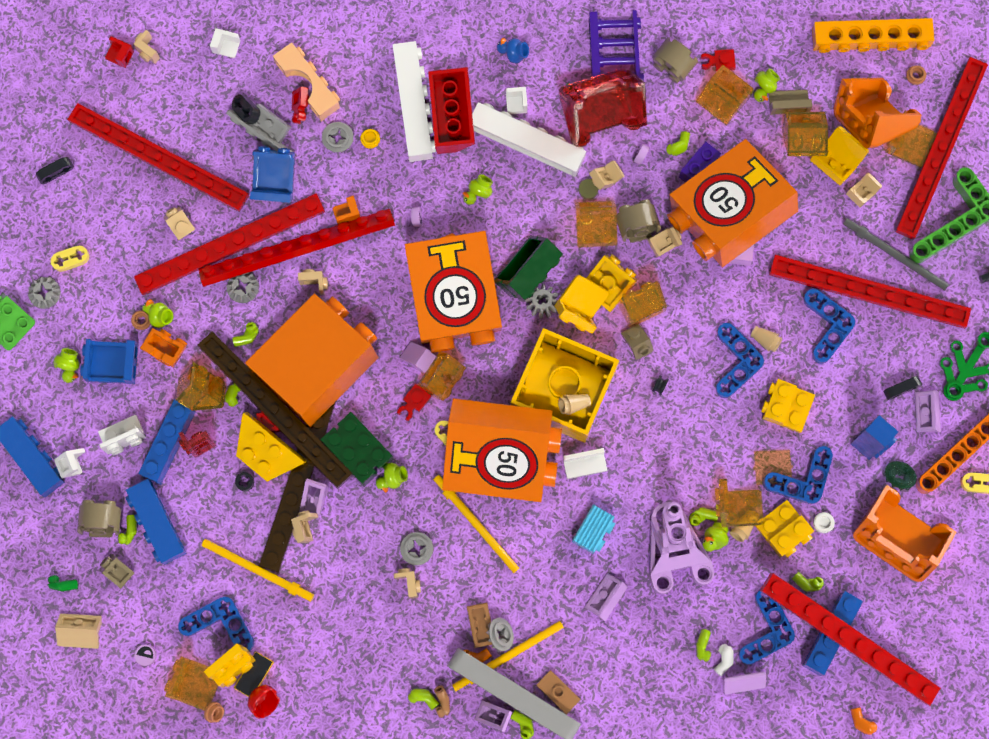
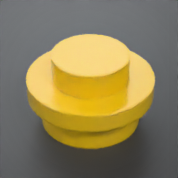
[360,129,380,149]

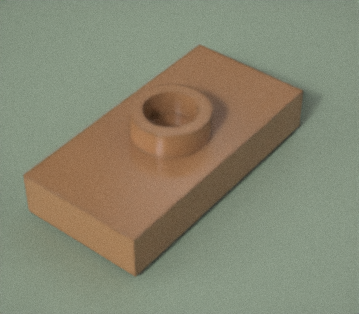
[467,603,492,648]
[536,670,581,715]

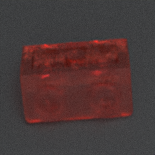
[178,431,217,458]

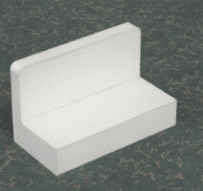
[563,448,607,479]

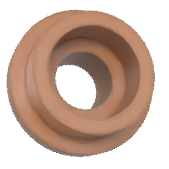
[906,65,926,85]
[131,310,151,330]
[204,702,224,723]

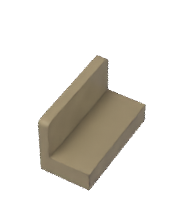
[768,90,812,115]

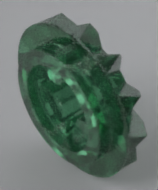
[883,461,917,491]

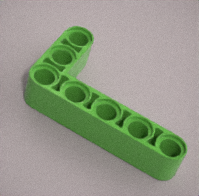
[909,168,989,263]

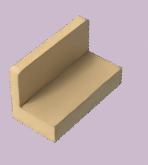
[55,613,102,649]

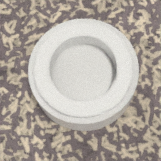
[813,512,835,533]

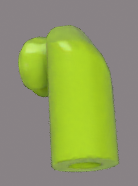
[666,131,690,156]
[232,322,259,347]
[689,507,719,526]
[791,571,824,592]
[696,629,711,662]

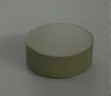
[579,179,599,200]

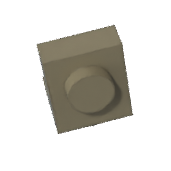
[621,323,654,360]

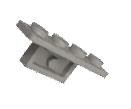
[226,104,296,156]

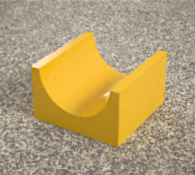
[510,328,619,443]

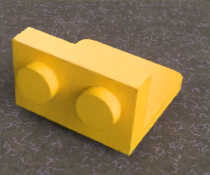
[810,126,869,186]
[554,275,608,334]

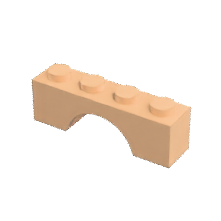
[273,42,340,121]

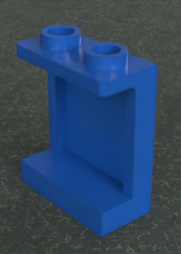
[250,146,295,203]
[80,339,138,384]

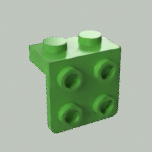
[0,292,35,350]

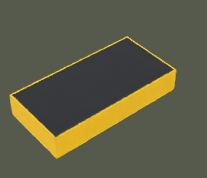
[234,652,274,697]

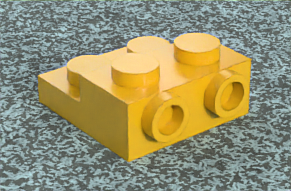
[586,255,638,312]
[761,379,815,433]
[754,500,814,558]
[204,644,256,688]

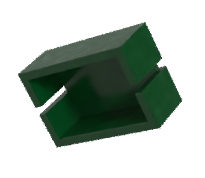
[494,235,563,300]
[320,412,394,487]

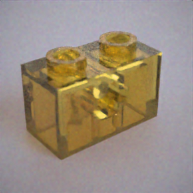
[417,352,466,401]

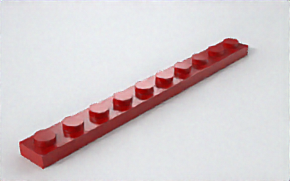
[895,57,988,240]
[67,103,250,212]
[134,193,325,295]
[198,209,395,287]
[769,254,971,329]
[760,573,941,706]

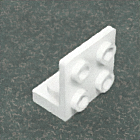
[98,415,146,455]

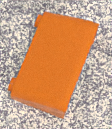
[834,78,922,149]
[853,485,957,582]

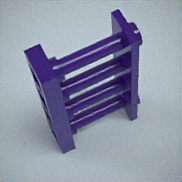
[589,10,644,93]

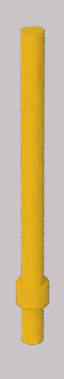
[433,475,519,574]
[201,539,314,602]
[452,621,564,692]

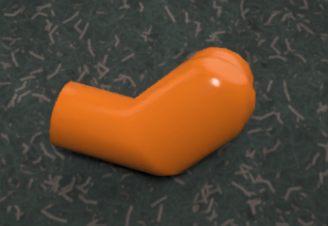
[463,648,492,663]
[850,707,877,735]

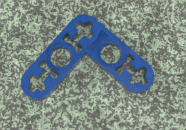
[803,289,855,364]
[716,323,764,398]
[762,446,833,504]
[738,590,795,665]
[178,597,254,651]

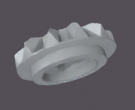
[322,122,353,153]
[226,273,259,303]
[28,277,61,309]
[400,532,433,565]
[486,618,514,652]

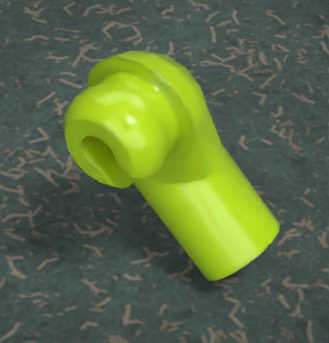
[224,384,240,407]
[118,515,137,545]
[408,688,440,710]
[510,710,534,739]

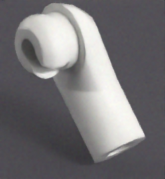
[714,644,734,676]

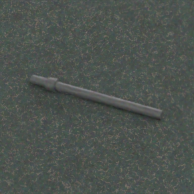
[843,218,949,291]

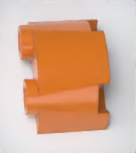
[140,328,187,368]

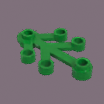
[939,332,989,401]

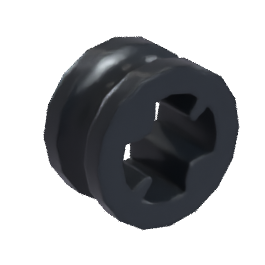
[652,375,669,396]
[235,472,255,491]

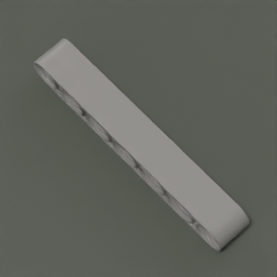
[447,648,581,739]

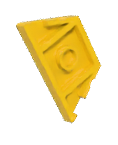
[236,412,307,481]

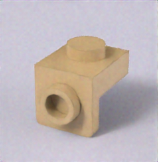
[134,30,160,64]
[589,160,624,190]
[846,173,882,208]
[163,207,195,240]
[647,227,682,257]
[298,269,328,295]
[291,510,318,543]
[394,568,421,599]

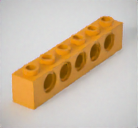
[812,18,934,53]

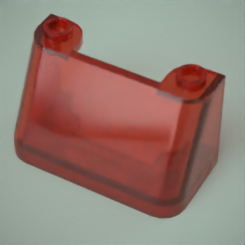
[559,69,647,147]

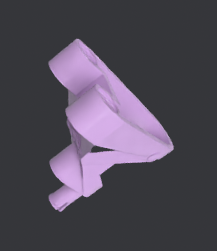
[649,502,714,595]

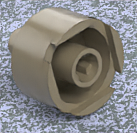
[652,37,698,84]
[616,199,661,243]
[77,500,121,538]

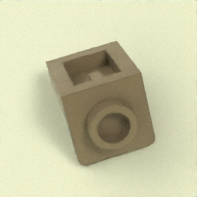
[99,554,134,589]

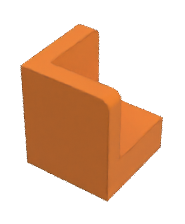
[332,195,360,224]

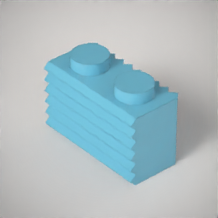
[572,505,616,554]

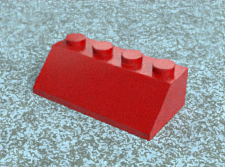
[428,67,475,154]

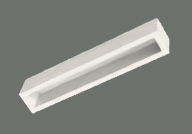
[393,41,436,162]
[472,102,586,177]

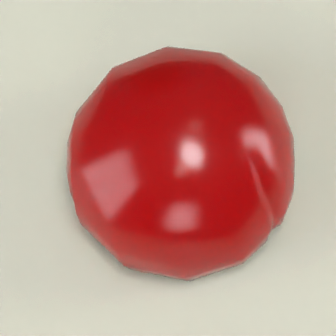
[247,685,280,719]

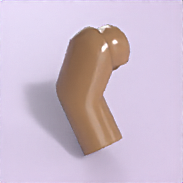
[434,685,450,718]

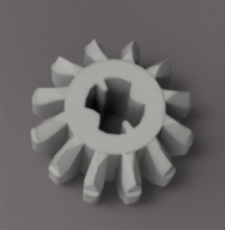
[525,284,558,319]

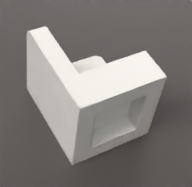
[210,28,241,58]
[506,87,527,114]
[54,448,85,478]

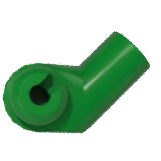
[47,575,78,592]

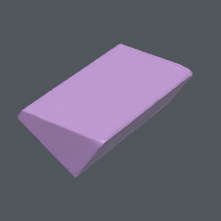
[915,390,941,432]
[585,573,628,621]
[722,671,766,695]

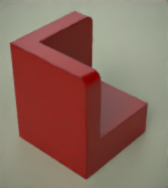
[105,36,134,68]

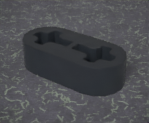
[232,94,260,124]
[36,157,74,184]
[883,376,923,400]

